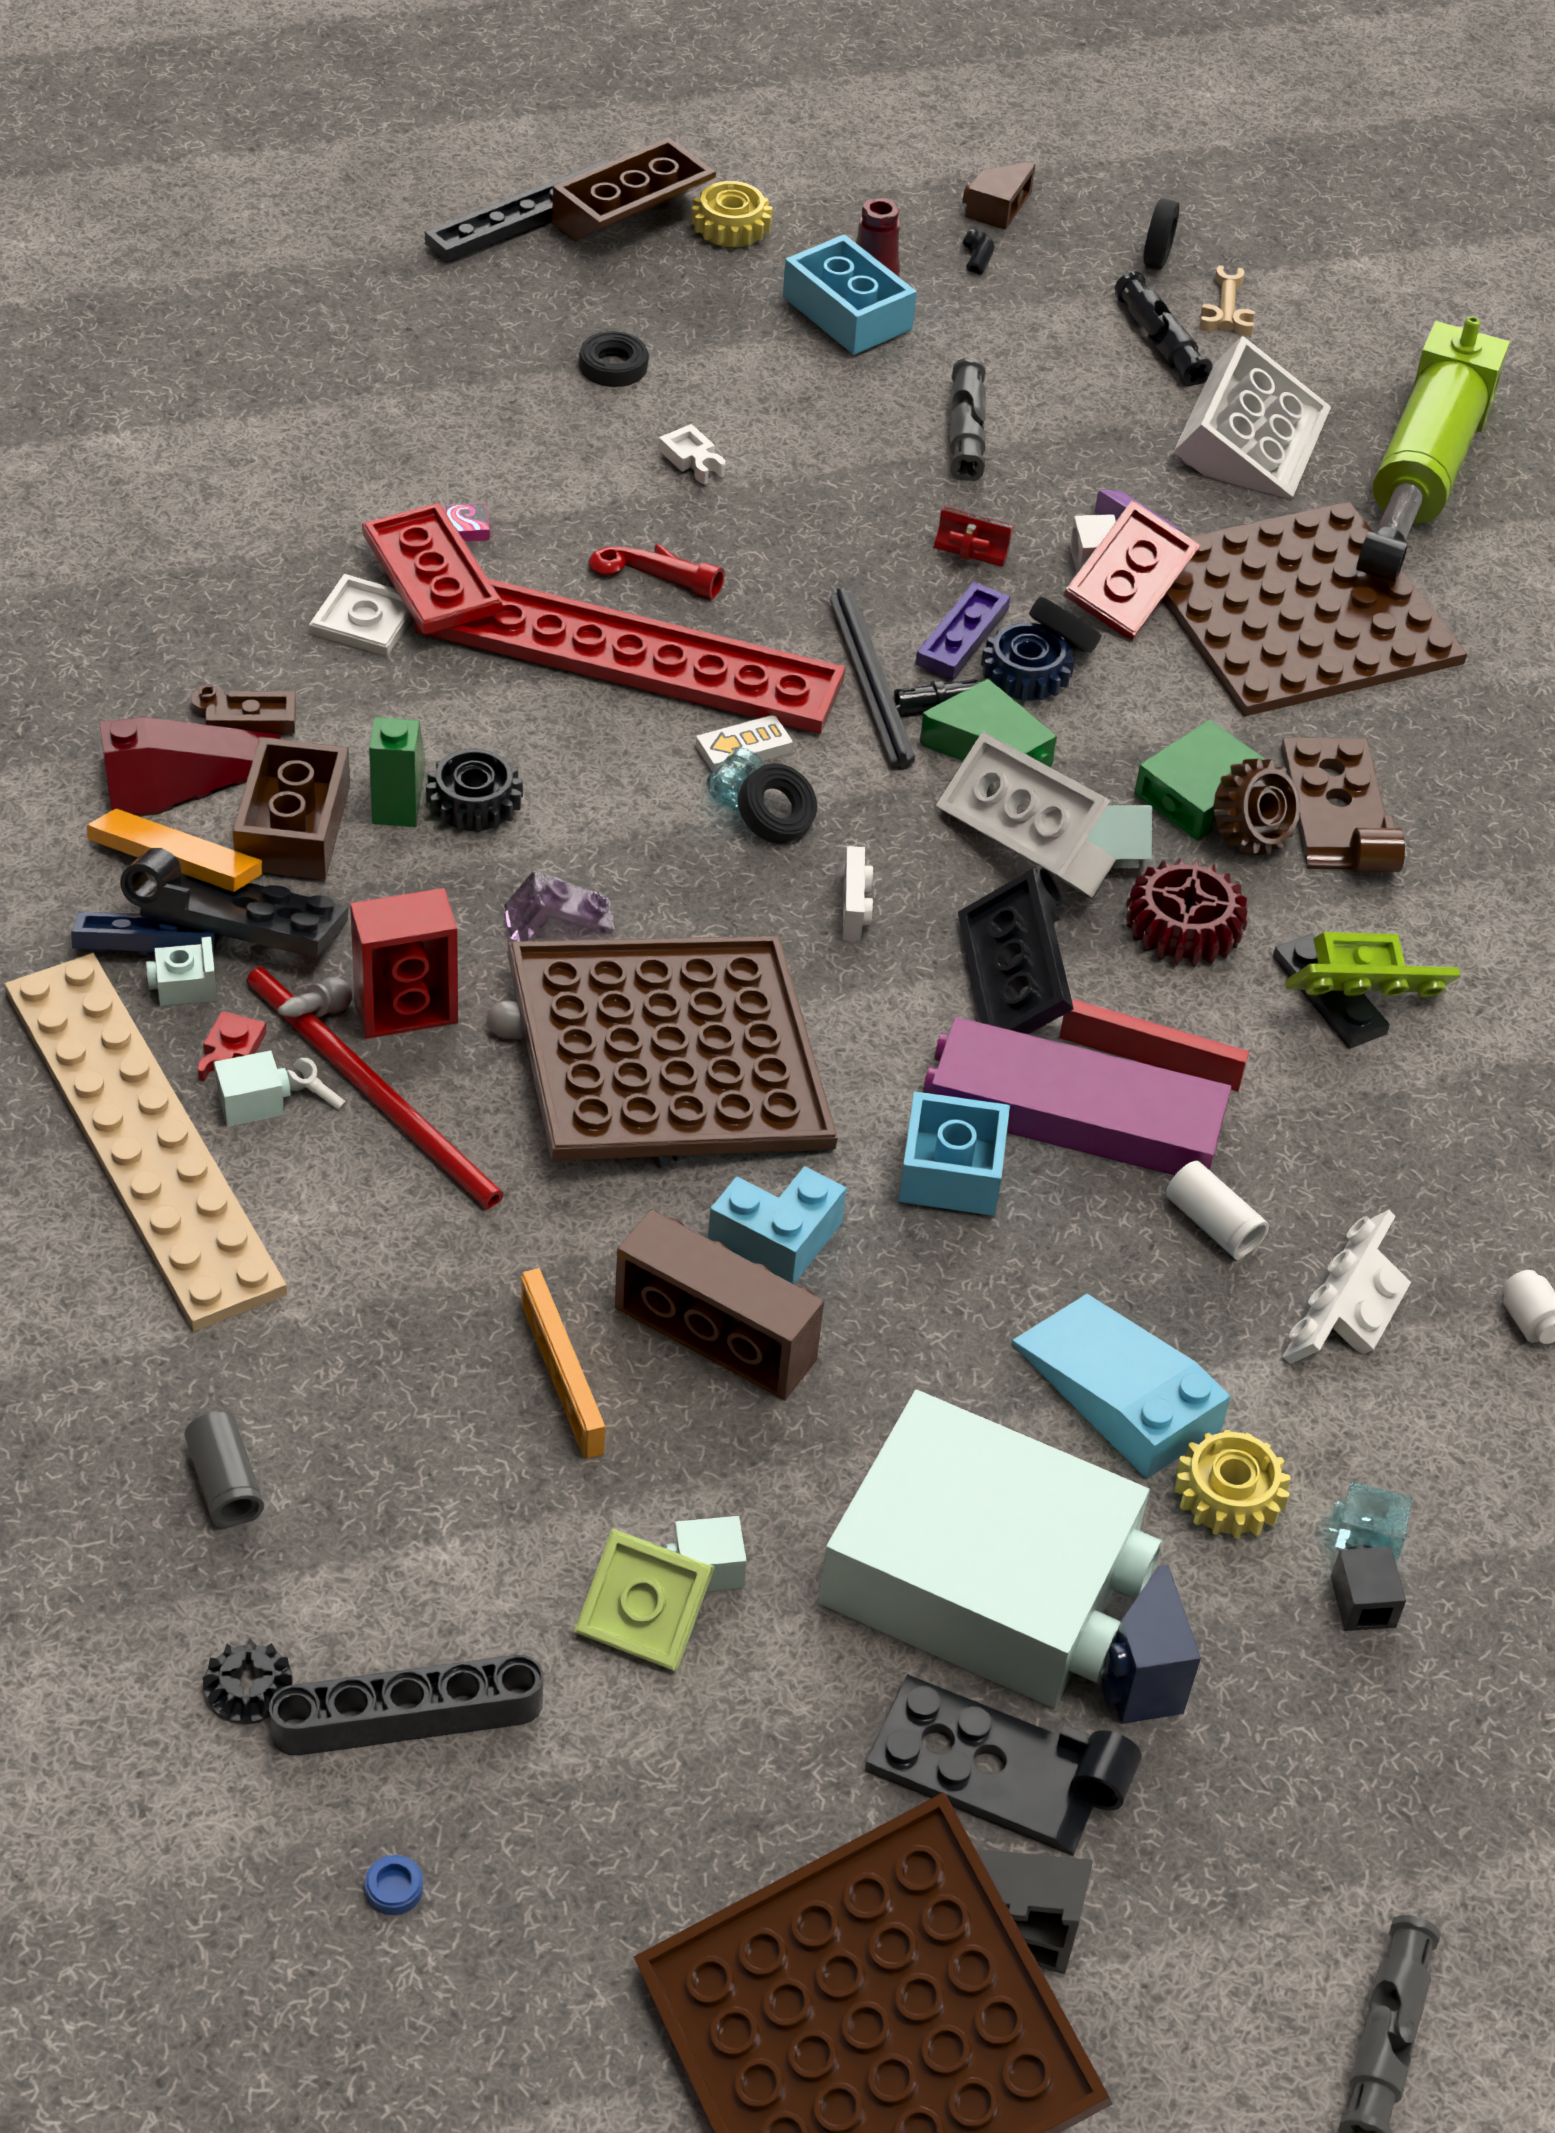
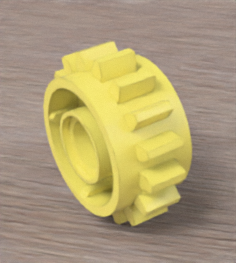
[691,181,773,248]
[1174,1430,1291,1538]

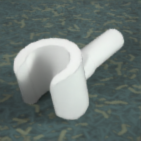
[286,1058,346,1111]

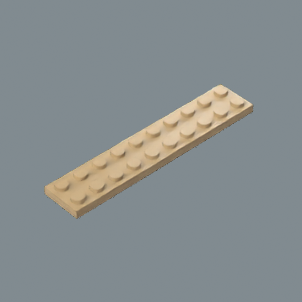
[4,953,287,1331]

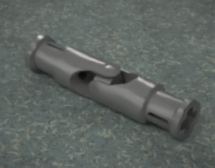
[950,358,986,481]
[1338,1915,1441,2133]

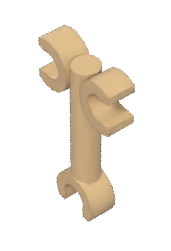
[1199,265,1255,336]

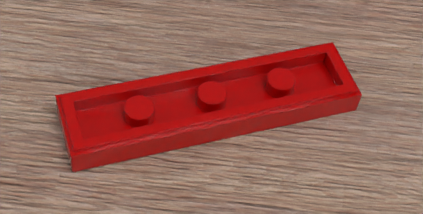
[1059,999,1250,1091]

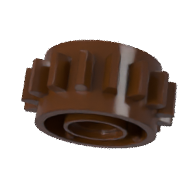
[1214,758,1300,855]

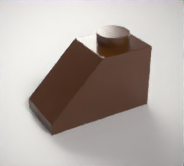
[962,161,1036,230]

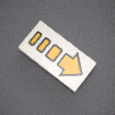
[696,715,793,774]

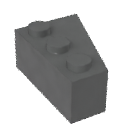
[976,1849,1093,1974]

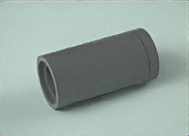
[184,1412,264,1529]

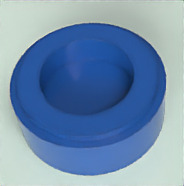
[365,1855,423,1915]

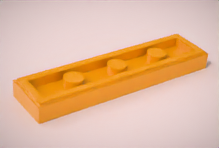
[87,809,262,892]
[521,1268,605,1459]

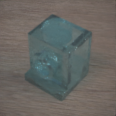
[1328,1481,1413,1563]

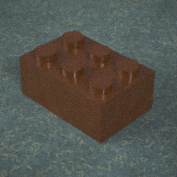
[233,737,350,880]

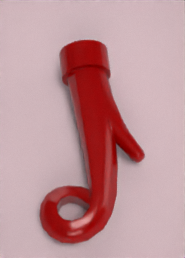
[588,544,725,600]

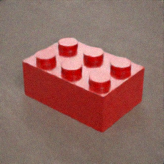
[350,888,458,1039]

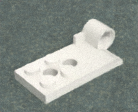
[936,731,1116,898]

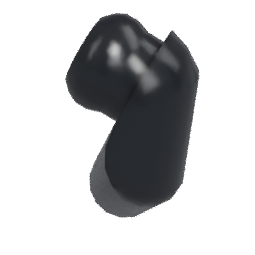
[962,228,995,275]

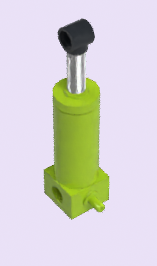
[1356,316,1510,582]

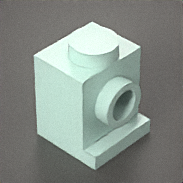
[146,937,217,1006]

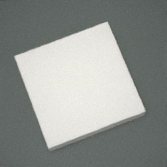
[309,574,413,656]

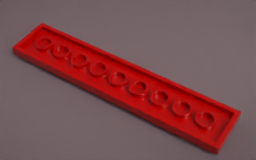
[415,578,846,734]

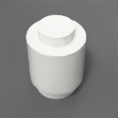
[1502,1270,1555,1344]

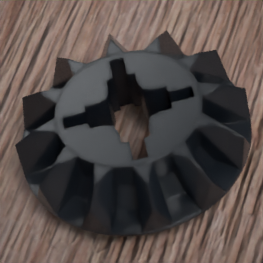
[203,1638,293,1722]

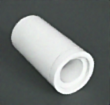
[1166,1161,1269,1260]

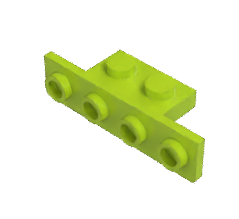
[1284,932,1461,997]

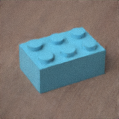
[782,234,917,355]

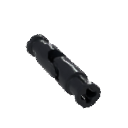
[1114,271,1212,387]

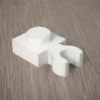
[658,424,725,484]

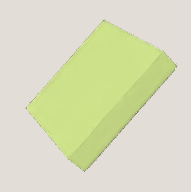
[574,1529,715,1671]

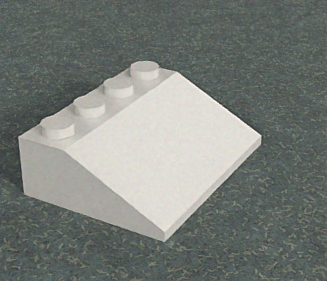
[1173,336,1331,500]

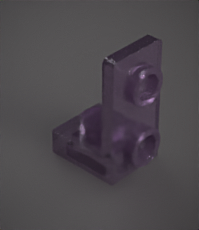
[504,870,615,941]

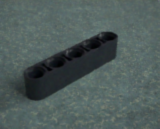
[269,1655,543,1756]

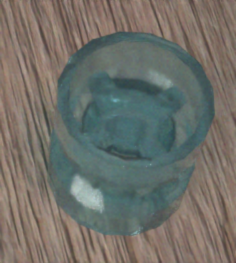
[707,747,765,808]

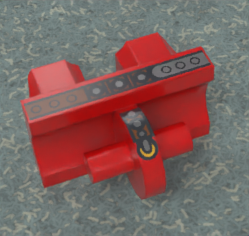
[933,506,1014,567]

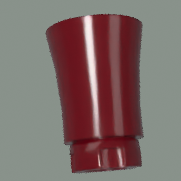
[856,197,900,276]

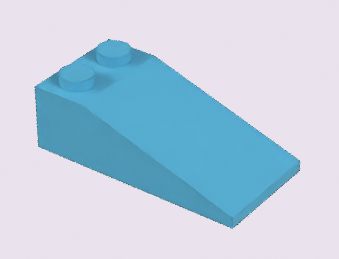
[1012,1294,1231,1479]

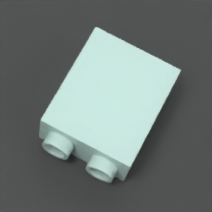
[818,1389,1163,1709]

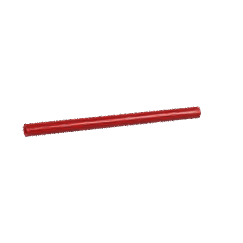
[246,966,503,1210]

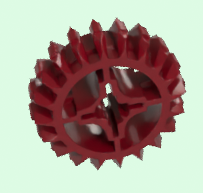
[1126,858,1248,967]

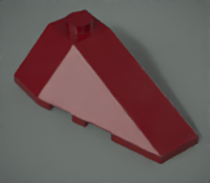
[99,717,281,817]

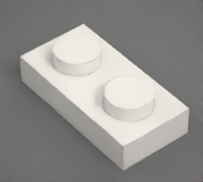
[843,846,873,941]

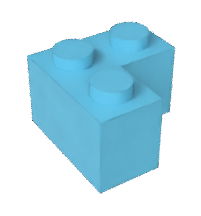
[708,1166,847,1284]

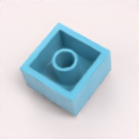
[898,1091,1010,1216]

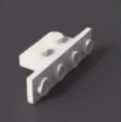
[1283,1210,1411,1364]

